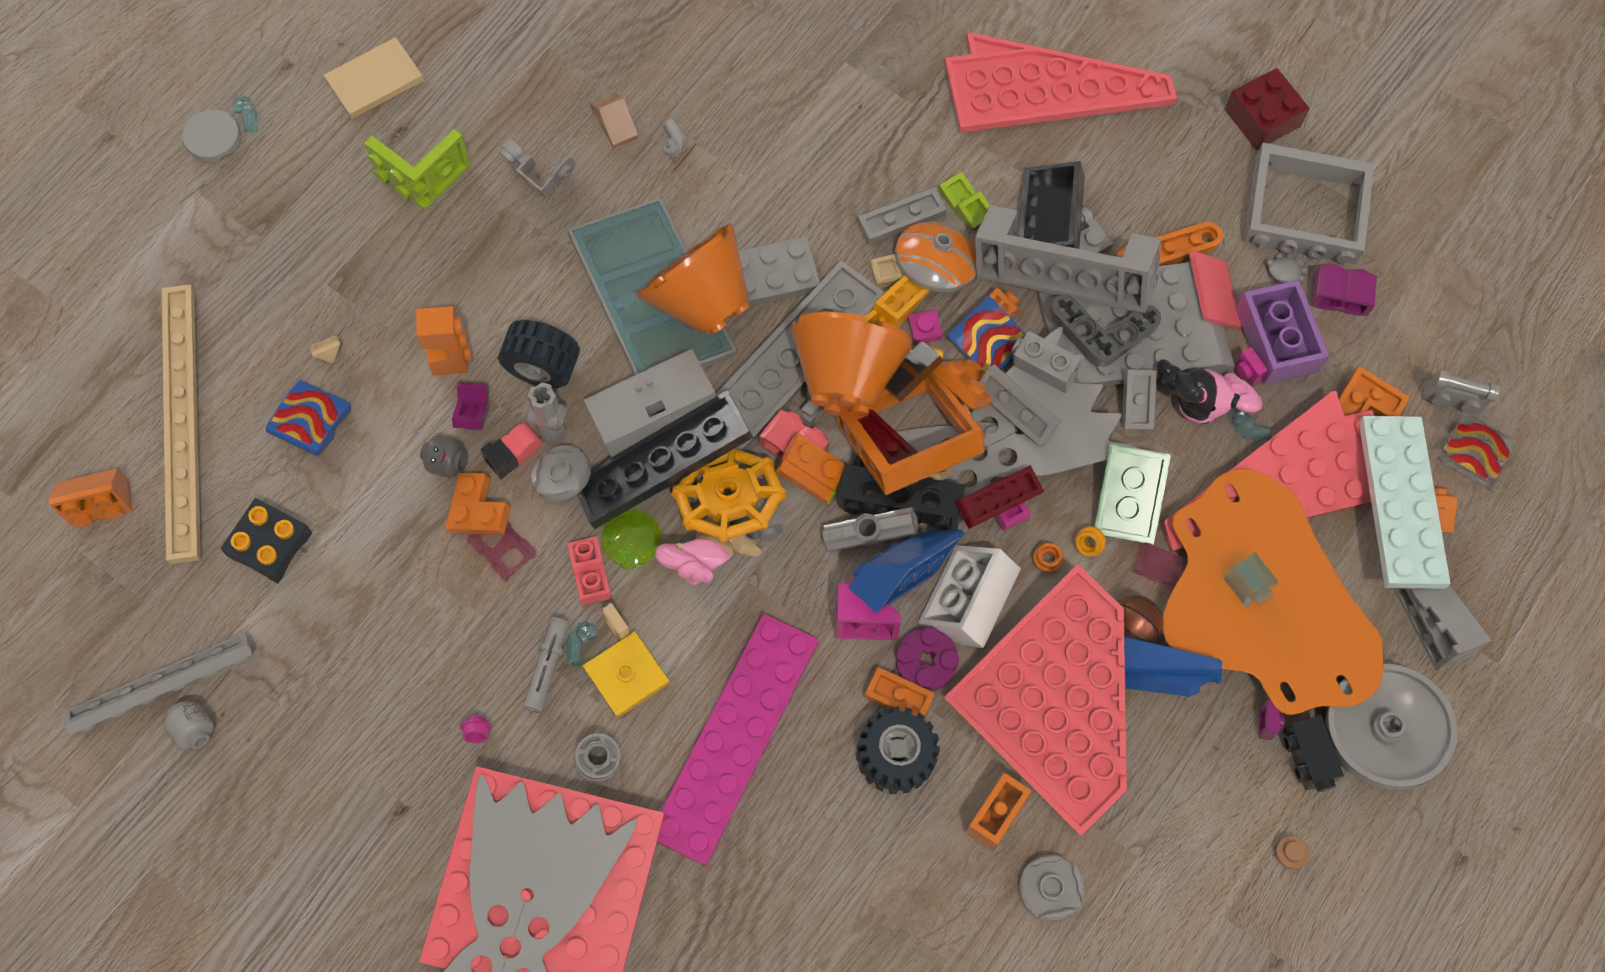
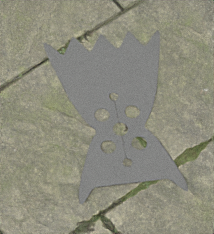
[897,327,1138,531]
[444,774,637,972]

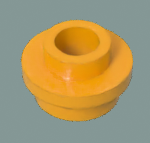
[1075,526,1106,557]

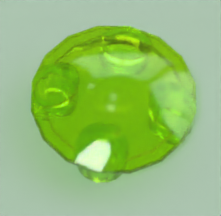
[601,510,662,570]

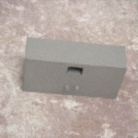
[584,349,716,457]

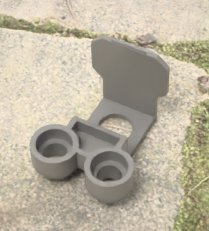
[499,137,575,198]

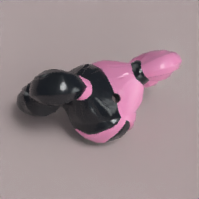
[1157,359,1262,424]

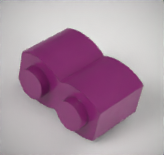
[1311,264,1377,316]

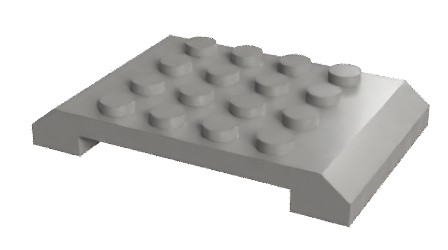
[1037,262,1235,387]

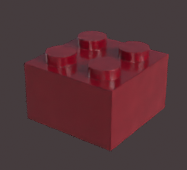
[1224,68,1310,150]

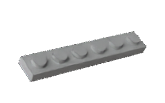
[63,631,253,735]

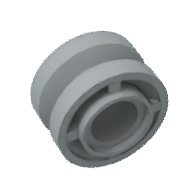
[574,733,621,783]

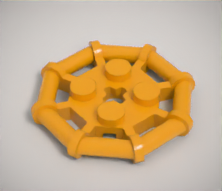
[671,448,786,543]

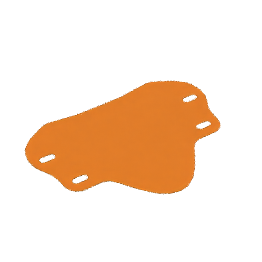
[1162,469,1383,715]

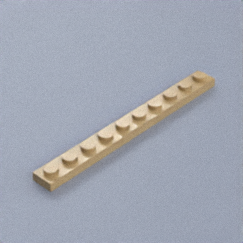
[162,284,201,564]

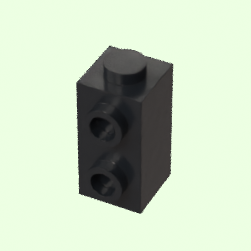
[1282,715,1344,793]

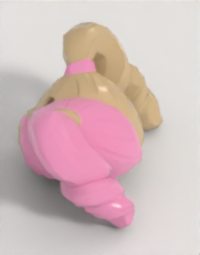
[655,516,762,586]

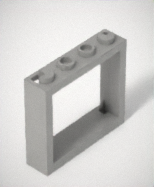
[1244,143,1375,265]

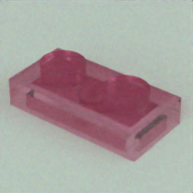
[1133,542,1188,589]

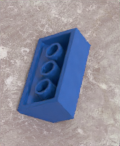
[849,529,965,614]

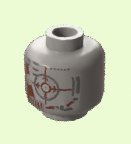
[164,701,214,750]

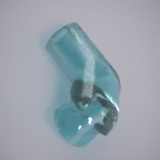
[233,96,258,132]
[1232,409,1272,442]
[566,621,598,666]

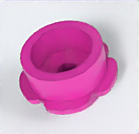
[460,715,492,743]

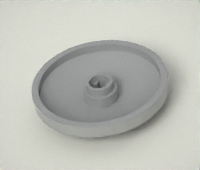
[1325,664,1458,790]

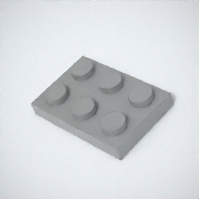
[739,236,820,306]

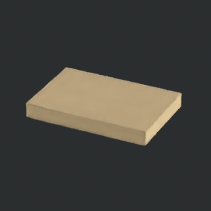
[323,37,424,119]

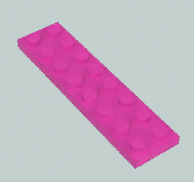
[658,613,819,867]

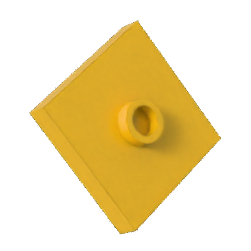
[582,632,670,719]

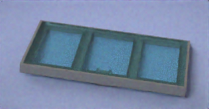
[568,198,738,376]

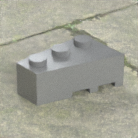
[1393,585,1492,671]

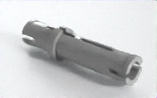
[523,617,570,713]

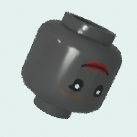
[420,435,468,478]

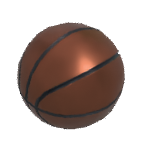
[1117,595,1163,643]

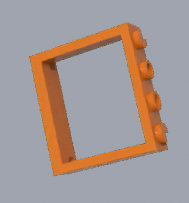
[834,373,986,495]

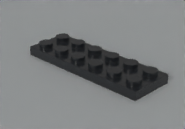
[577,390,754,529]

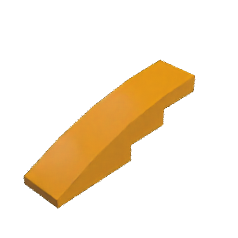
[865,275,931,328]

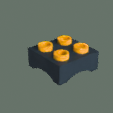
[220,498,312,584]

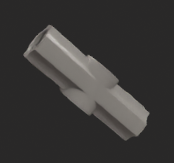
[527,382,566,445]
[823,507,919,552]

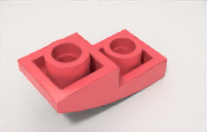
[567,536,612,606]

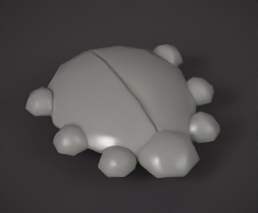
[1266,254,1308,283]

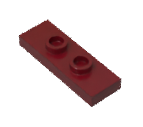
[955,465,1044,529]

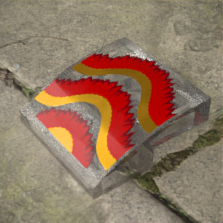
[1436,411,1517,491]

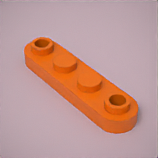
[1116,222,1223,266]

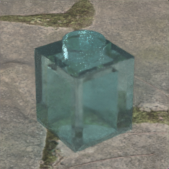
[1223,552,1279,607]

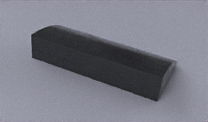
[1018,161,1085,249]

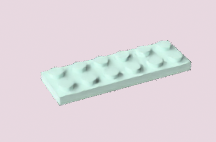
[1359,416,1451,589]

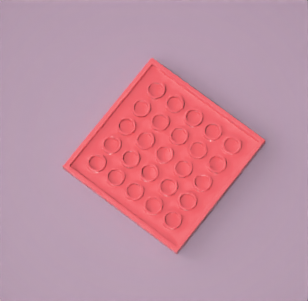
[419,766,665,972]

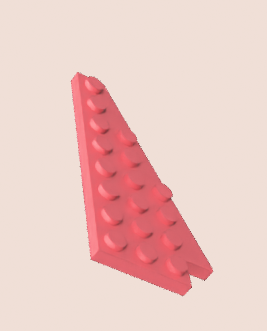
[944,33,1177,133]
[1161,390,1374,552]

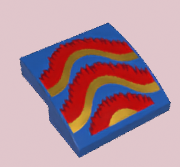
[947,296,1026,374]
[266,380,351,456]

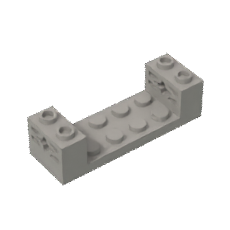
[975,205,1161,313]

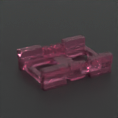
[466,521,537,582]

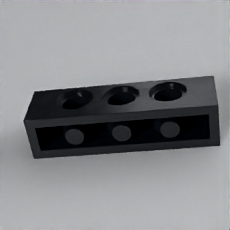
[838,464,965,530]

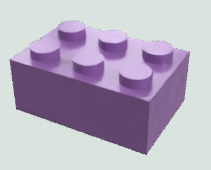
[1236,280,1329,384]

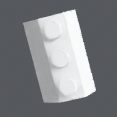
[918,545,1021,648]

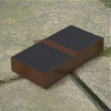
[884,341,943,402]

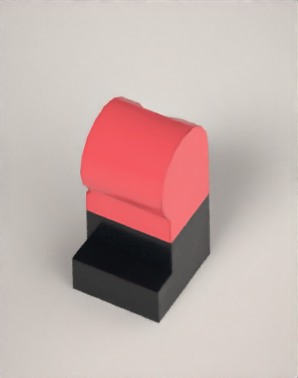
[480,423,542,480]

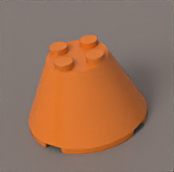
[635,223,750,335]
[791,312,912,416]

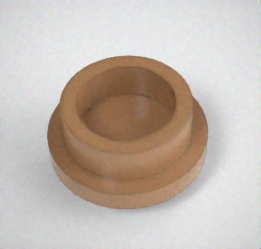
[1276,836,1310,869]

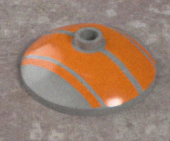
[895,221,977,292]

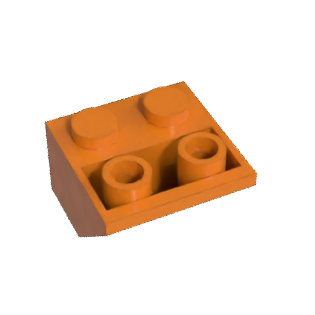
[48,468,133,527]

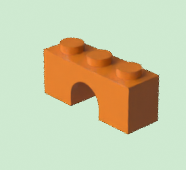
[416,306,473,375]

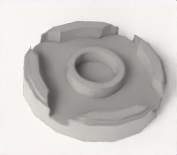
[182,110,241,162]
[531,445,591,502]
[1019,855,1085,922]

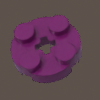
[896,627,959,691]

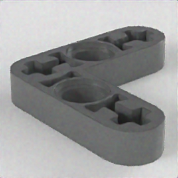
[1050,295,1161,367]

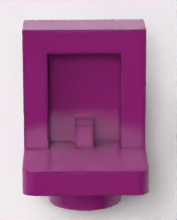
[452,382,489,430]

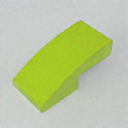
[937,172,990,229]

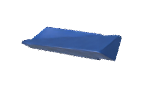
[1124,636,1222,697]

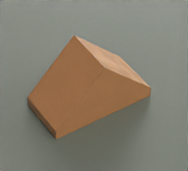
[589,93,638,148]

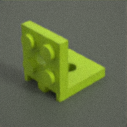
[364,129,471,210]

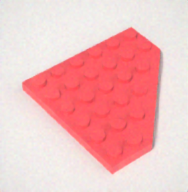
[944,564,1127,836]

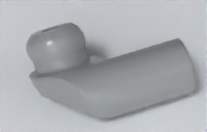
[663,119,687,157]

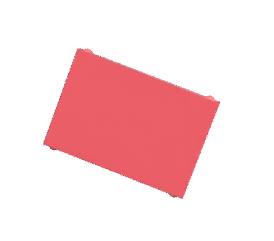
[1189,251,1242,330]

